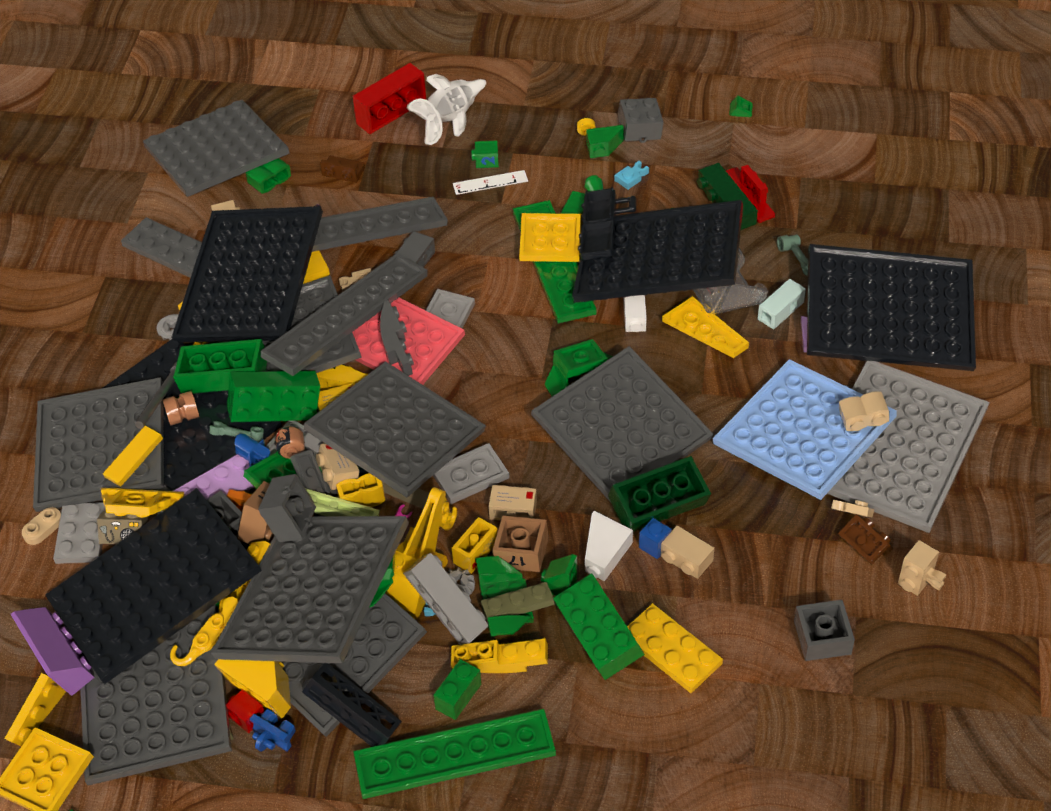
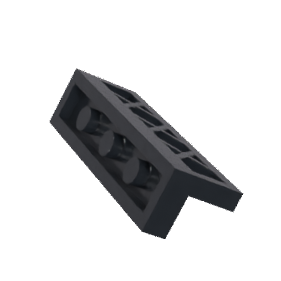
[302,663,402,747]

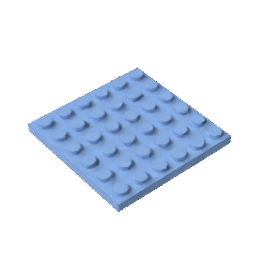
[713,359,897,500]

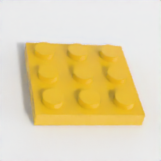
[519,213,580,262]
[0,727,94,811]

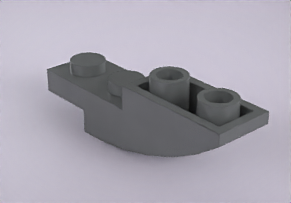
[380,300,414,376]

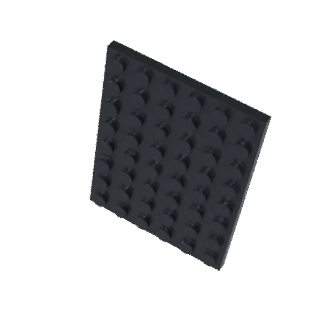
[572,200,743,303]
[171,206,323,342]
[807,244,976,371]
[102,339,282,491]
[45,488,262,685]

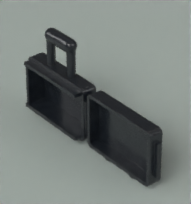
[578,187,637,260]

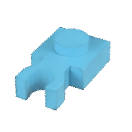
[614,161,649,190]

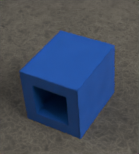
[639,518,671,559]

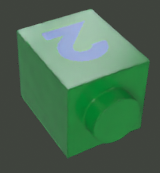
[471,140,499,168]

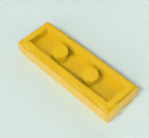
[103,426,163,487]

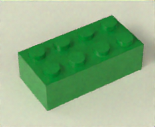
[173,339,268,394]
[227,371,320,422]
[553,573,645,680]

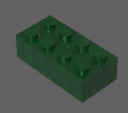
[608,456,711,532]

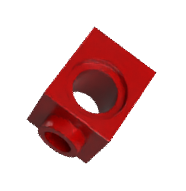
[226,689,264,733]

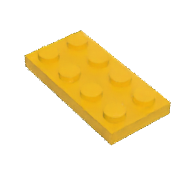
[627,603,723,693]

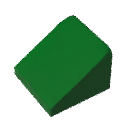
[729,95,753,117]

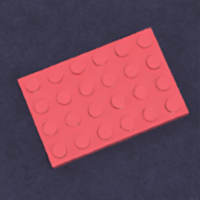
[352,298,465,385]

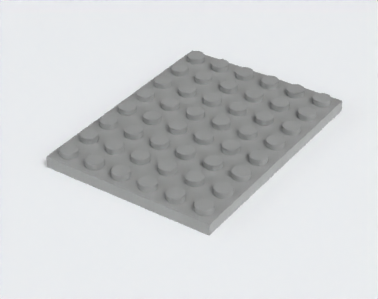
[827,361,990,533]

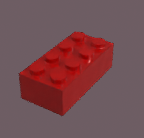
[353,63,427,134]

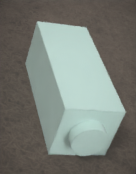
[758,279,806,329]

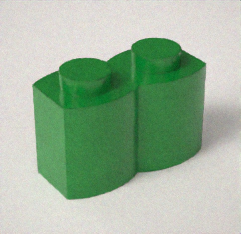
[246,158,291,194]

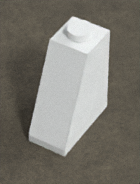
[585,511,633,581]

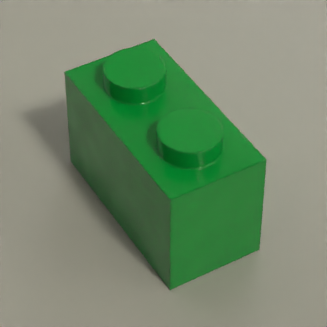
[433,659,482,720]

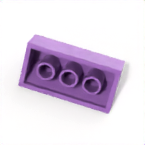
[11,607,95,696]

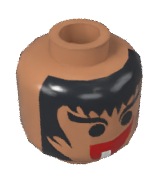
[276,426,305,459]

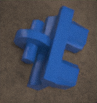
[250,709,296,752]

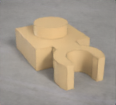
[339,268,372,292]
[831,500,874,518]

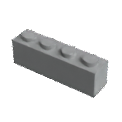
[403,553,489,645]

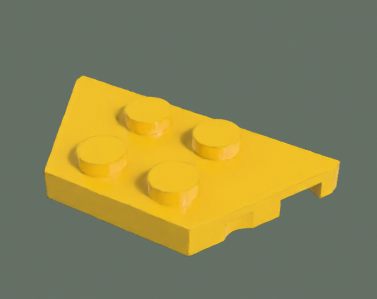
[101,488,184,518]

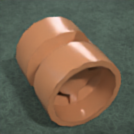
[162,391,199,426]

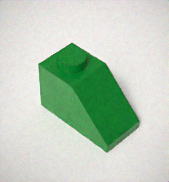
[586,125,624,158]
[541,554,577,596]

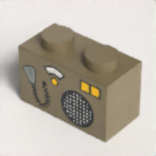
[97,511,148,544]

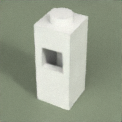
[623,295,646,332]

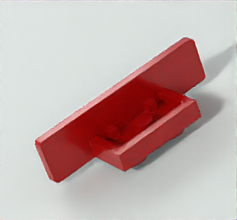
[726,164,775,223]

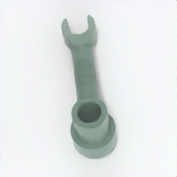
[777,234,808,275]
[210,421,265,446]

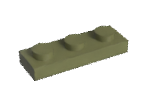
[481,582,554,623]

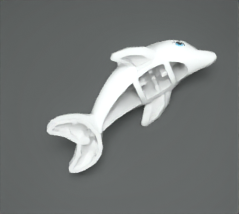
[407,74,487,145]

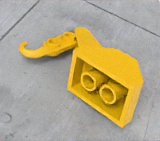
[385,487,457,619]
[170,597,291,718]

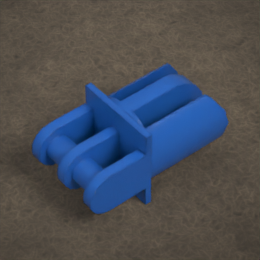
[235,434,270,467]

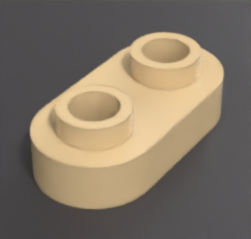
[22,507,61,545]

